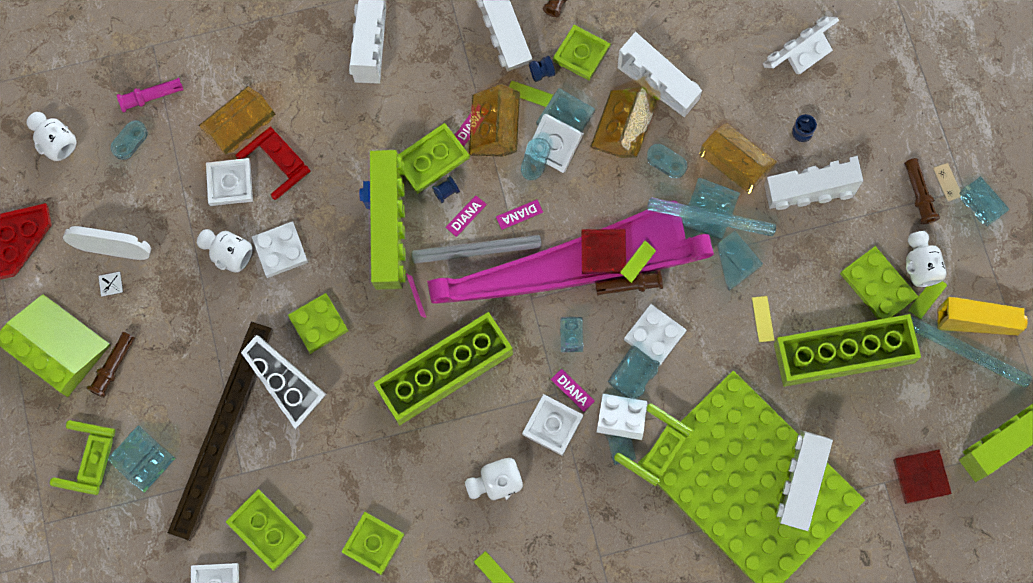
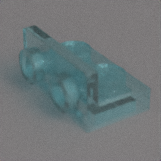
[959,176,1010,227]

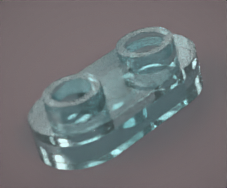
[111,120,148,160]
[521,137,550,180]
[647,144,687,178]

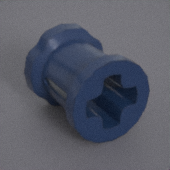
[432,176,460,204]

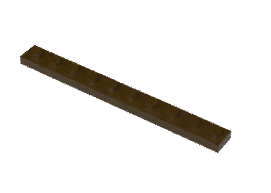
[167,321,273,541]

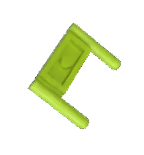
[614,403,692,486]
[49,420,115,495]

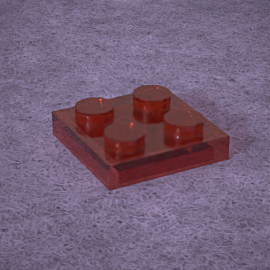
[581,229,626,274]
[893,449,952,504]

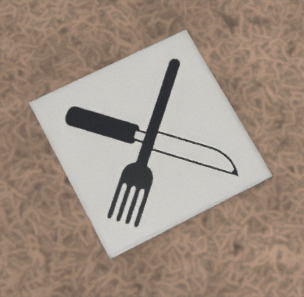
[99,272,123,296]

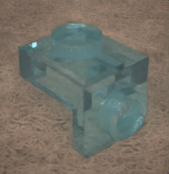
[560,317,583,352]
[605,434,636,465]

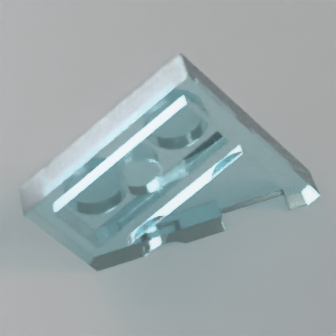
[717,231,763,291]

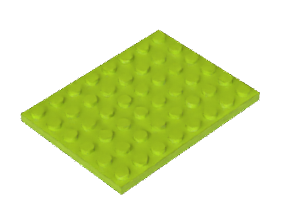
[637,371,865,583]

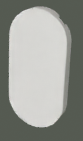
[63,226,151,260]

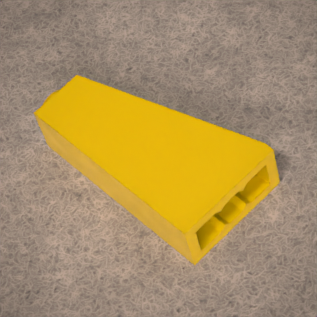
[937,297,1028,336]

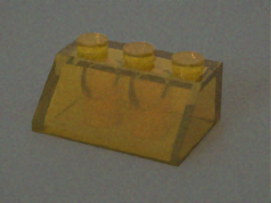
[469,84,520,157]
[198,86,276,154]
[590,88,657,158]
[699,123,777,194]

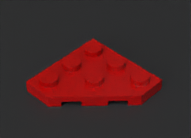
[0,203,51,280]

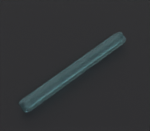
[647,198,776,236]
[911,316,1032,388]

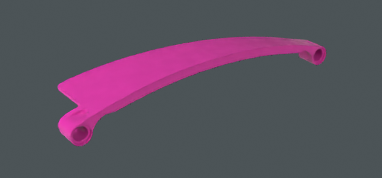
[427,200,714,304]

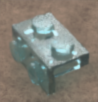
[607,346,660,399]

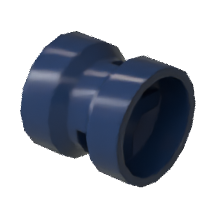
[528,56,555,82]
[792,114,817,142]

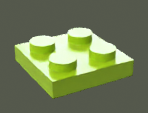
[553,25,611,81]
[288,293,349,354]
[341,512,405,575]

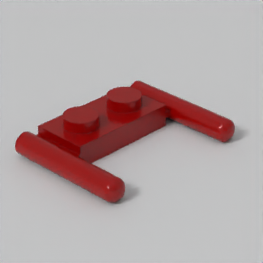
[235,126,311,200]

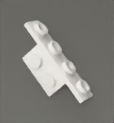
[763,16,839,74]

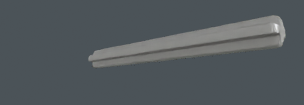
[411,235,541,263]

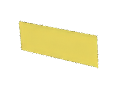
[752,296,775,342]

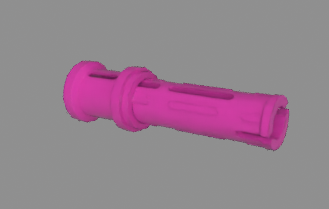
[116,78,184,113]

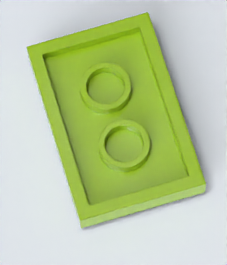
[398,123,470,194]
[840,246,919,320]
[226,489,307,571]

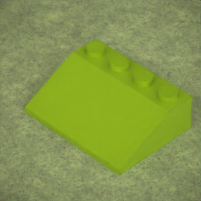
[0,294,111,397]

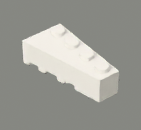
[349,0,386,83]
[476,0,532,72]
[617,32,702,117]
[764,156,863,210]
[241,335,327,429]
[776,430,833,531]

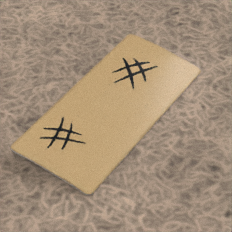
[933,163,963,201]

